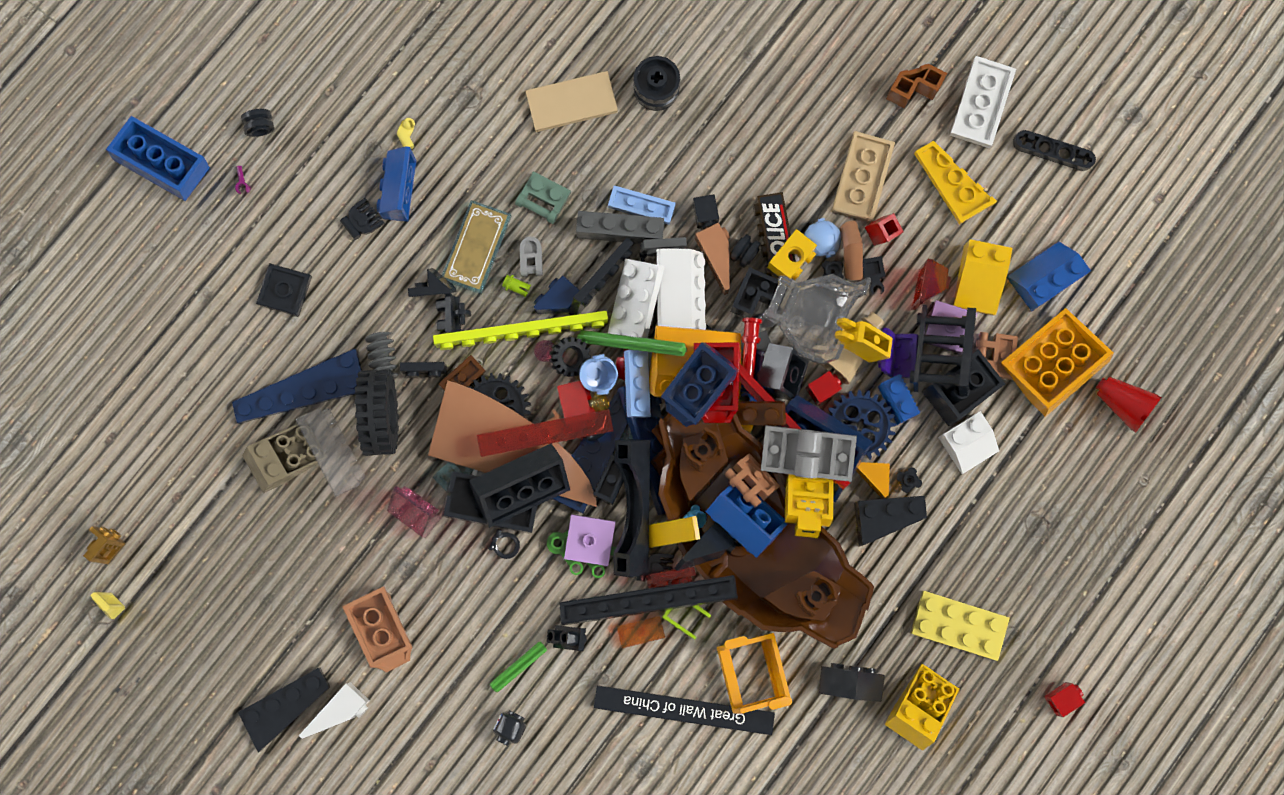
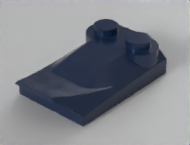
[661,342,739,427]

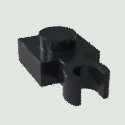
[863,256,886,296]

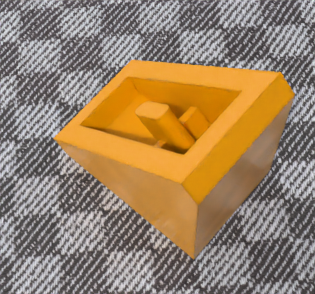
[856,462,890,499]

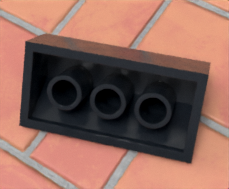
[469,443,570,528]

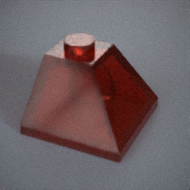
[911,259,951,311]

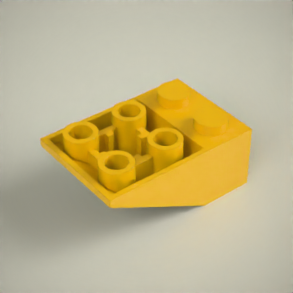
[885,664,959,751]

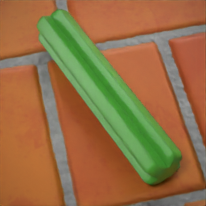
[490,642,547,692]

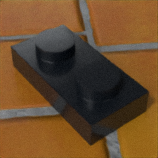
[400,362,447,378]

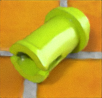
[502,275,531,298]

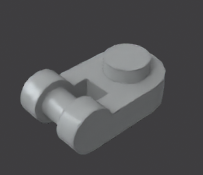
[520,237,543,276]

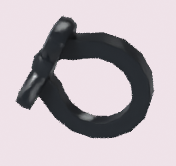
[488,529,520,559]

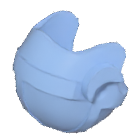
[805,218,841,258]
[579,354,618,395]

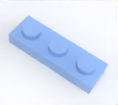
[608,186,676,225]
[624,350,651,418]

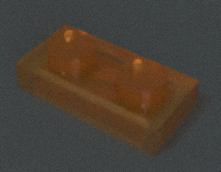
[617,616,665,648]

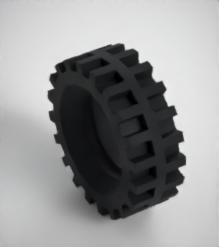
[355,369,399,456]

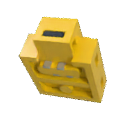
[785,474,834,538]

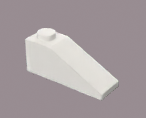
[299,682,370,739]

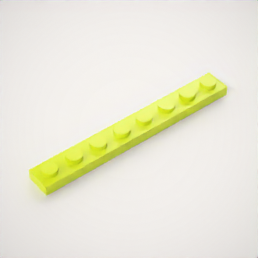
[433,311,608,350]

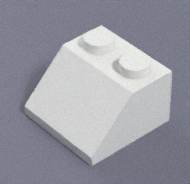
[938,411,999,474]

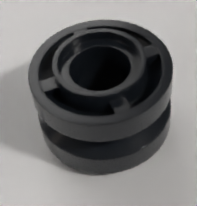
[241,109,275,137]
[730,234,761,268]

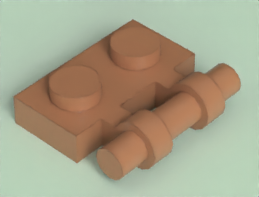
[976,332,1018,380]
[724,453,780,507]

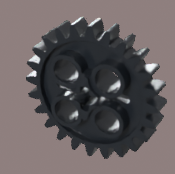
[467,373,531,419]

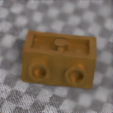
[83,526,126,564]

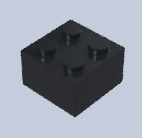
[756,343,809,401]

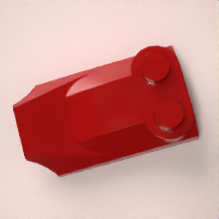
[694,342,741,423]

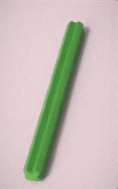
[577,330,687,356]

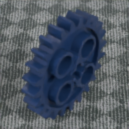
[828,390,896,460]

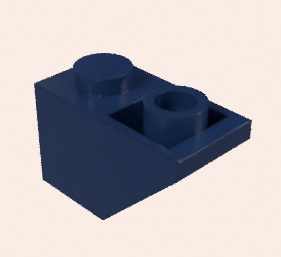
[533,275,580,314]

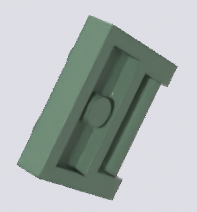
[515,171,571,224]

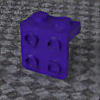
[878,328,919,378]

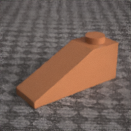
[695,223,730,295]

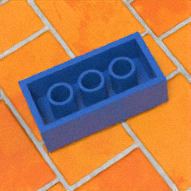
[106,116,210,201]

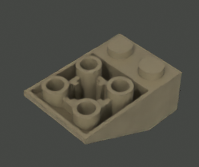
[242,421,327,493]

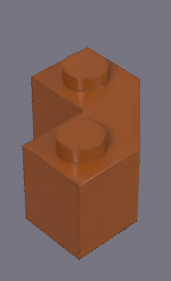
[886,64,948,108]

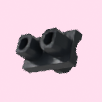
[436,293,471,333]
[546,625,587,651]

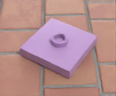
[925,300,978,354]
[564,514,615,566]

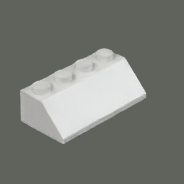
[657,249,706,330]

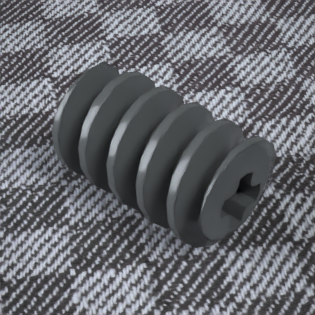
[365,332,398,378]

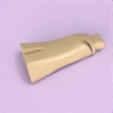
[816,312,885,385]

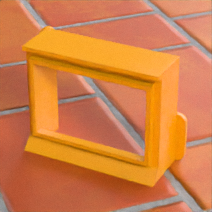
[717,633,792,714]

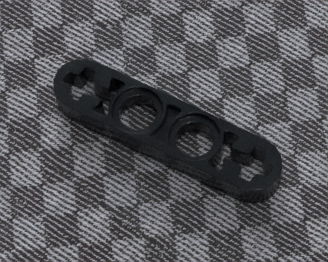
[1013,130,1096,171]

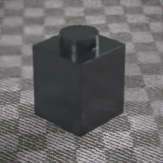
[692,194,719,229]

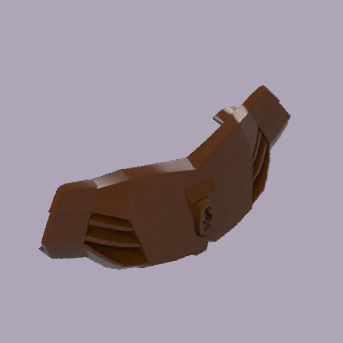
[658,413,874,649]

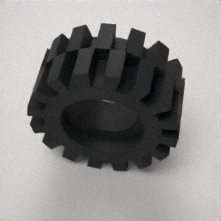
[549,337,591,377]

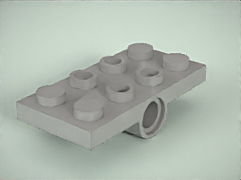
[761,425,857,482]

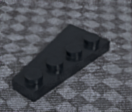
[569,238,634,316]
[238,667,330,753]

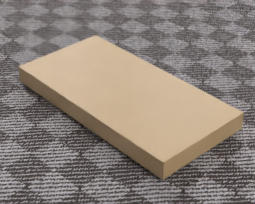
[525,71,618,132]
[831,131,895,223]

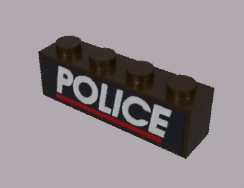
[753,192,796,282]

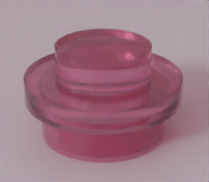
[534,340,553,362]

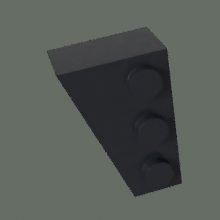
[854,496,927,547]

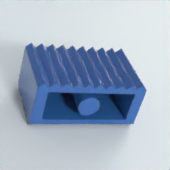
[877,374,920,425]

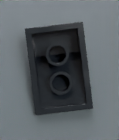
[922,349,1005,426]

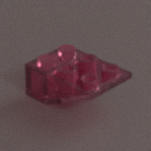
[387,486,442,539]

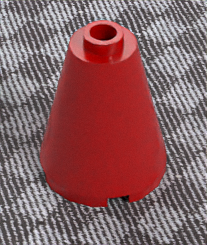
[1096,376,1162,433]

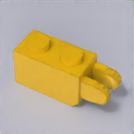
[835,318,893,363]

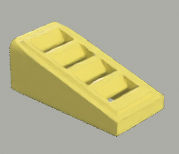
[90,592,125,619]

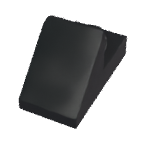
[408,268,457,297]

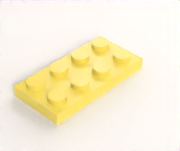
[910,591,1010,661]

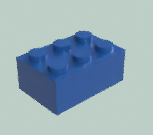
[706,485,788,558]

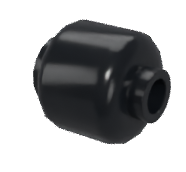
[493,710,526,746]

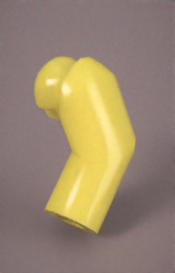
[397,118,415,149]

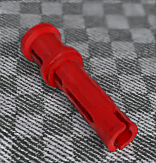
[741,318,762,385]

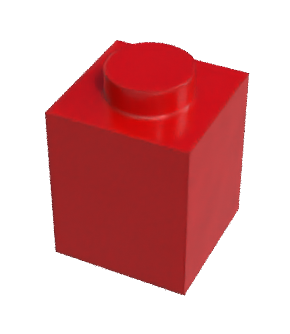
[865,213,903,246]
[805,371,842,406]
[1044,682,1085,717]

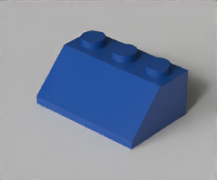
[377,146,417,222]
[1007,241,1091,312]

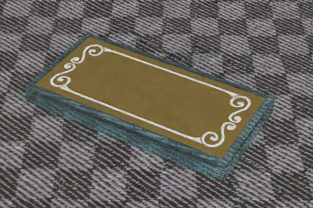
[442,200,512,295]

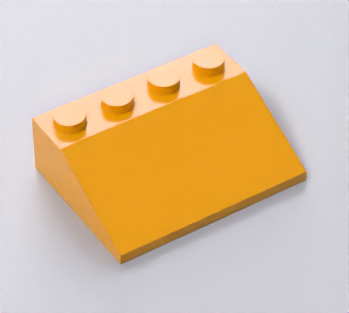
[1001,308,1114,417]
[649,325,741,401]

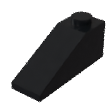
[674,522,738,571]

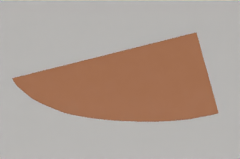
[428,380,597,507]

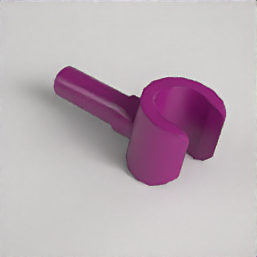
[235,166,251,194]

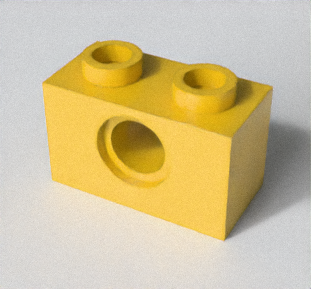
[767,229,817,283]

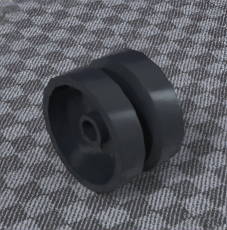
[633,56,681,111]

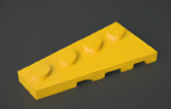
[914,141,997,225]

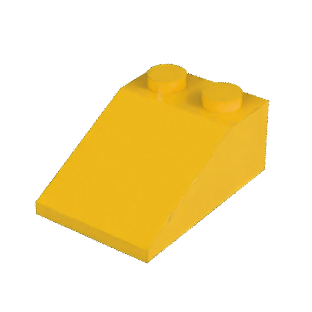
[953,239,1013,316]

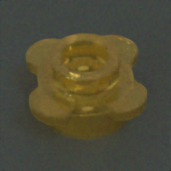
[590,392,609,415]

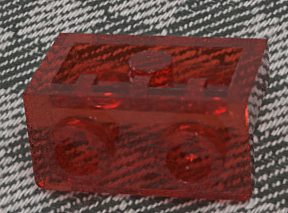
[646,567,696,588]

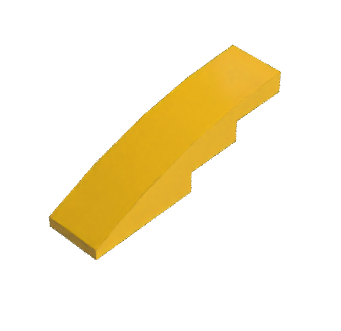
[649,516,700,548]

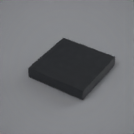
[256,263,312,317]

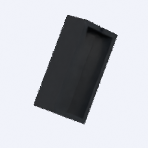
[441,471,537,534]

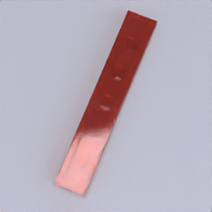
[477,409,613,457]

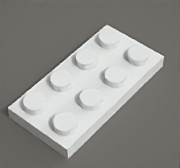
[950,56,1016,148]
[608,259,664,338]

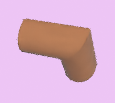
[840,221,863,280]

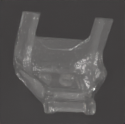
[763,274,871,364]

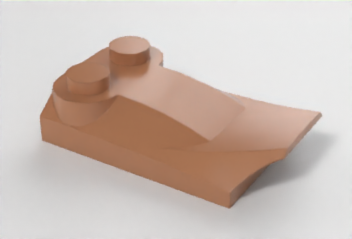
[342,586,413,672]

